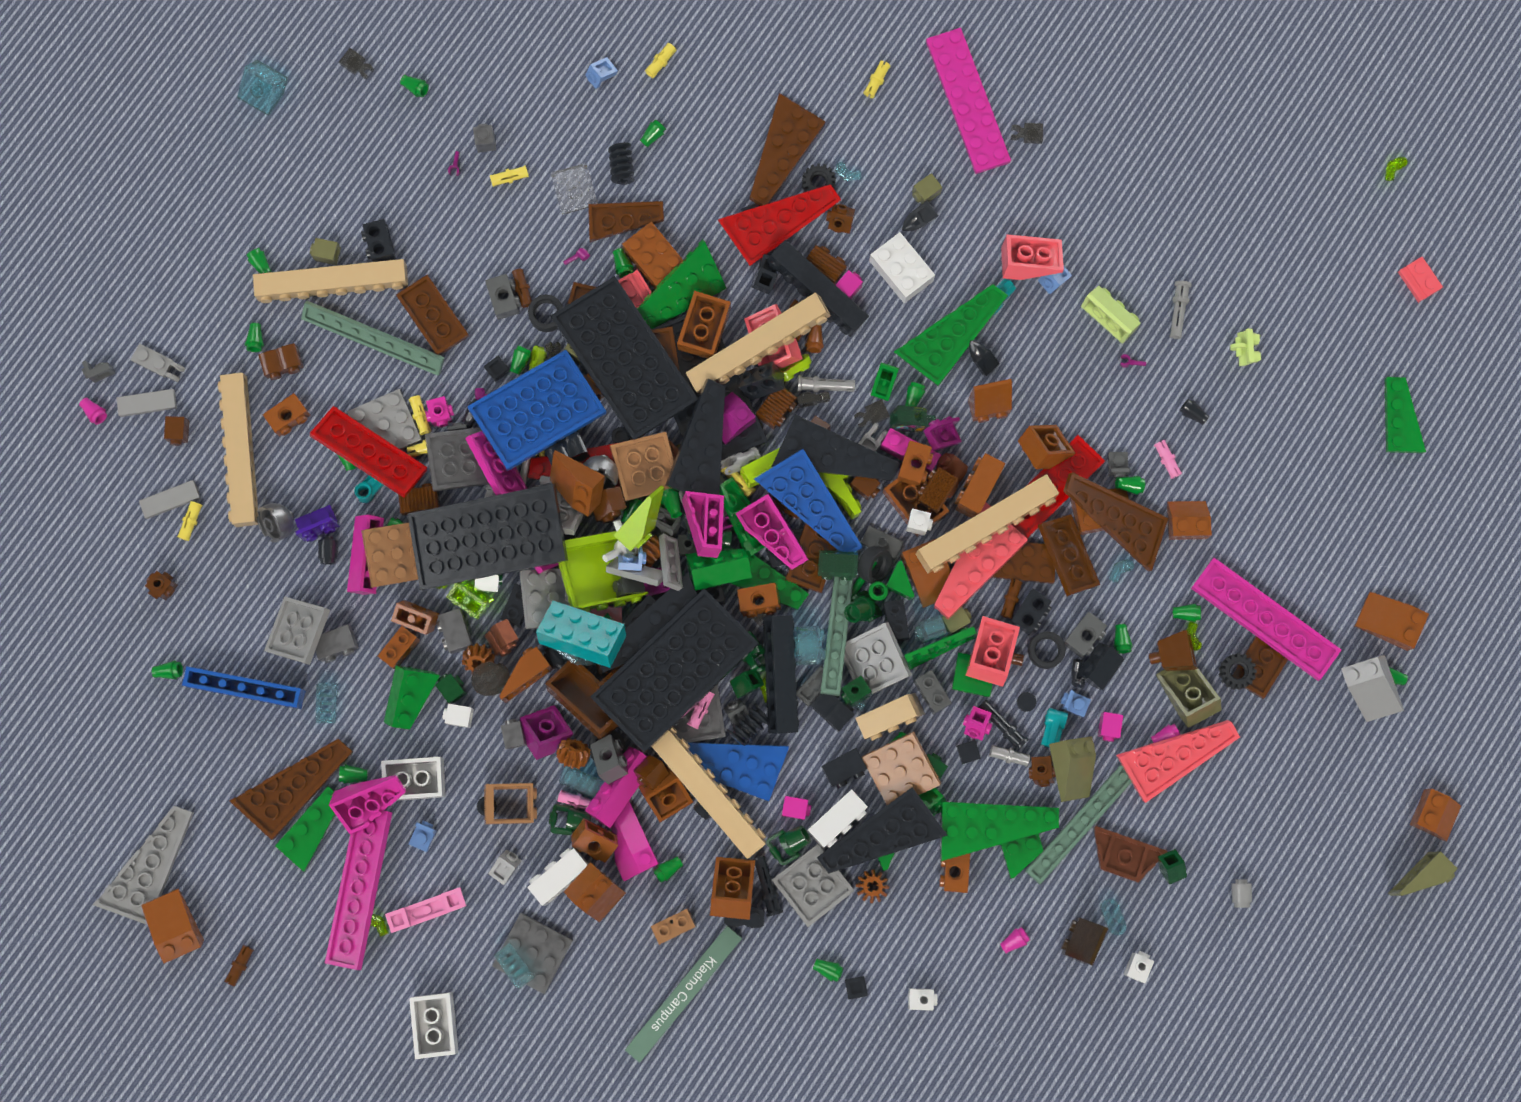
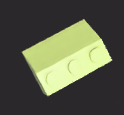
[1081,286,1141,344]

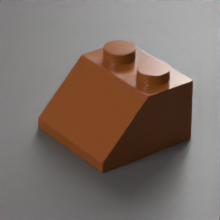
[1018,425,1075,469]
[1167,501,1212,540]
[639,766,693,822]
[1410,788,1461,842]

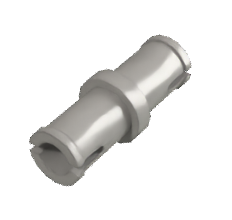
[989,745,1030,767]

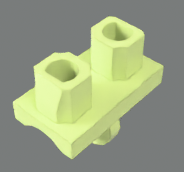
[1230,329,1261,366]

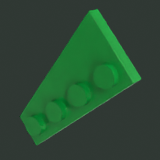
[1385,377,1426,453]
[719,477,765,558]
[729,555,809,610]
[904,626,977,670]
[275,786,335,872]

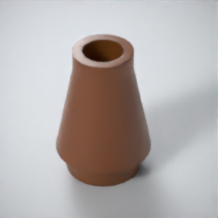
[805,325,824,353]

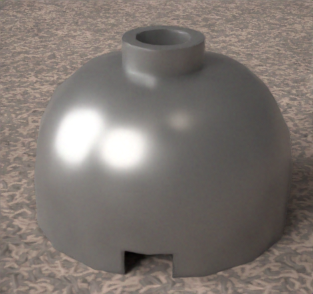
[583,455,618,490]
[257,503,294,543]

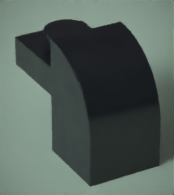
[751,254,778,295]

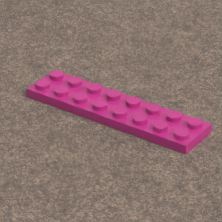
[926,28,1011,174]
[465,431,559,574]
[1191,558,1341,681]
[325,811,392,970]

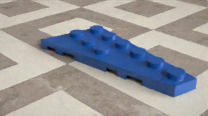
[660,743,789,801]

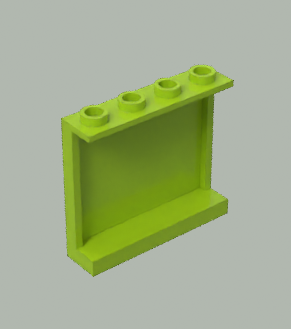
[558,531,648,612]

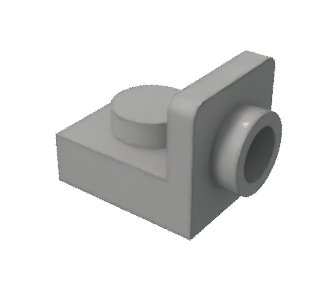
[488,850,522,885]

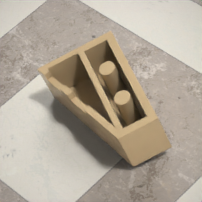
[855,693,925,741]

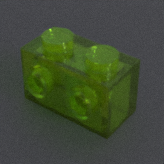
[446,581,493,619]

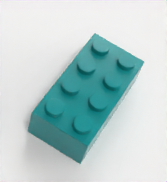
[536,600,626,668]

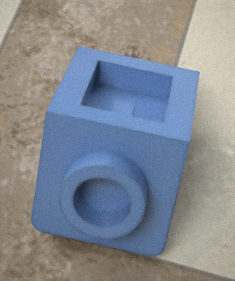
[586,57,618,89]
[1038,265,1072,294]
[618,546,646,571]
[1060,690,1091,718]
[409,820,437,852]

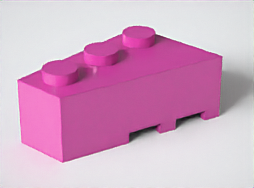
[682,491,724,558]

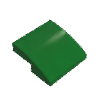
[951,652,992,697]

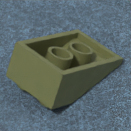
[1156,667,1222,728]
[1049,736,1096,802]
[1388,851,1458,896]

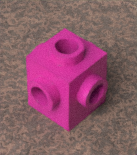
[425,396,454,428]
[963,706,993,741]

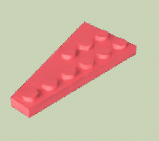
[934,502,1028,620]
[1116,720,1240,803]

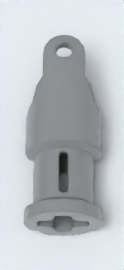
[721,447,761,475]

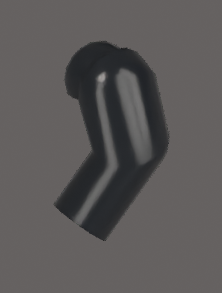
[1071,659,1085,688]

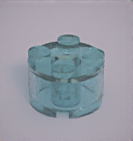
[793,626,825,666]

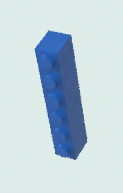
[182,666,306,710]

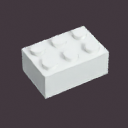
[869,232,935,304]
[381,757,446,801]
[807,789,867,848]
[527,848,589,906]
[409,992,459,1059]

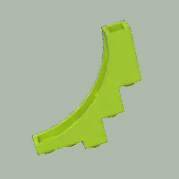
[740,448,862,519]

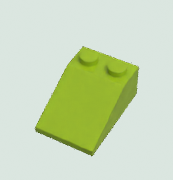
[613,485,664,552]

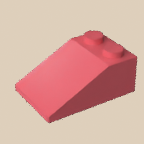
[1001,234,1064,280]
[744,304,803,369]
[966,616,1020,687]

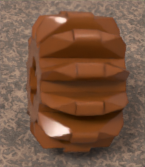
[636,535,661,567]
[462,642,495,676]
[556,738,590,769]
[856,869,889,903]

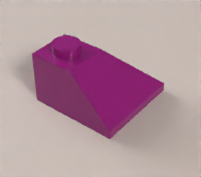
[722,392,756,445]
[520,705,573,760]

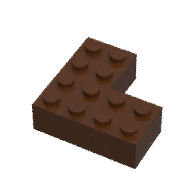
[545,657,624,740]

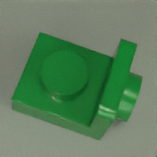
[918,788,947,816]

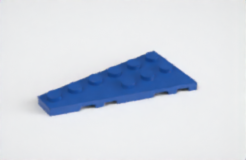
[753,449,863,557]

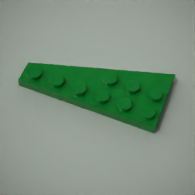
[637,239,727,329]
[894,284,1008,387]
[940,802,1059,862]

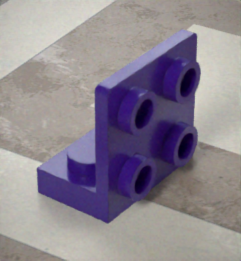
[294,505,340,542]

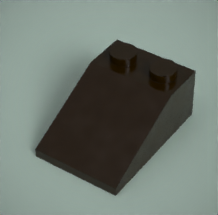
[1061,917,1108,966]

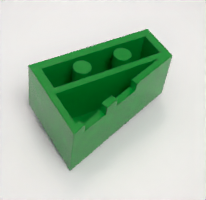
[685,549,752,591]
[384,666,440,730]

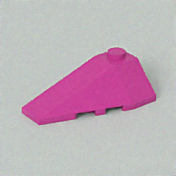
[736,493,809,569]
[329,775,406,834]
[611,801,659,881]

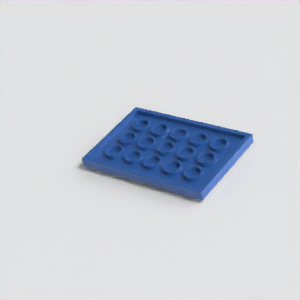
[467,350,606,471]

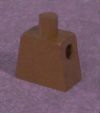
[1149,630,1198,671]

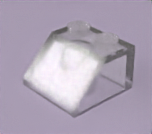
[550,163,598,215]

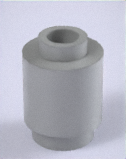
[1231,879,1252,908]

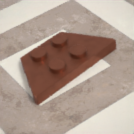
[1094,826,1168,882]

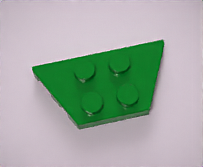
[1000,834,1043,879]

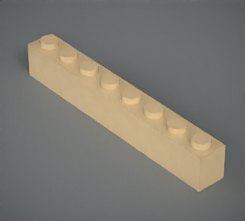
[253,259,408,303]
[686,292,831,394]
[218,373,259,527]
[915,474,1059,573]
[652,727,766,859]

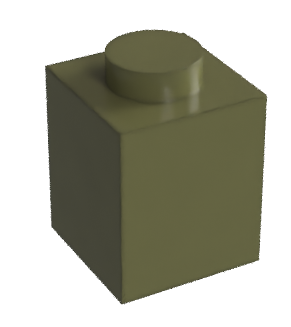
[912,173,943,204]
[310,238,341,266]
[940,607,972,635]

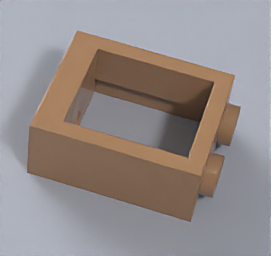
[484,783,537,825]
[651,908,696,945]

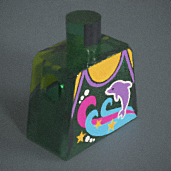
[890,405,936,432]

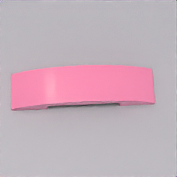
[385,887,466,933]

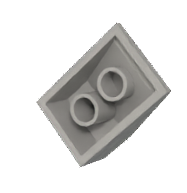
[1341,655,1404,722]

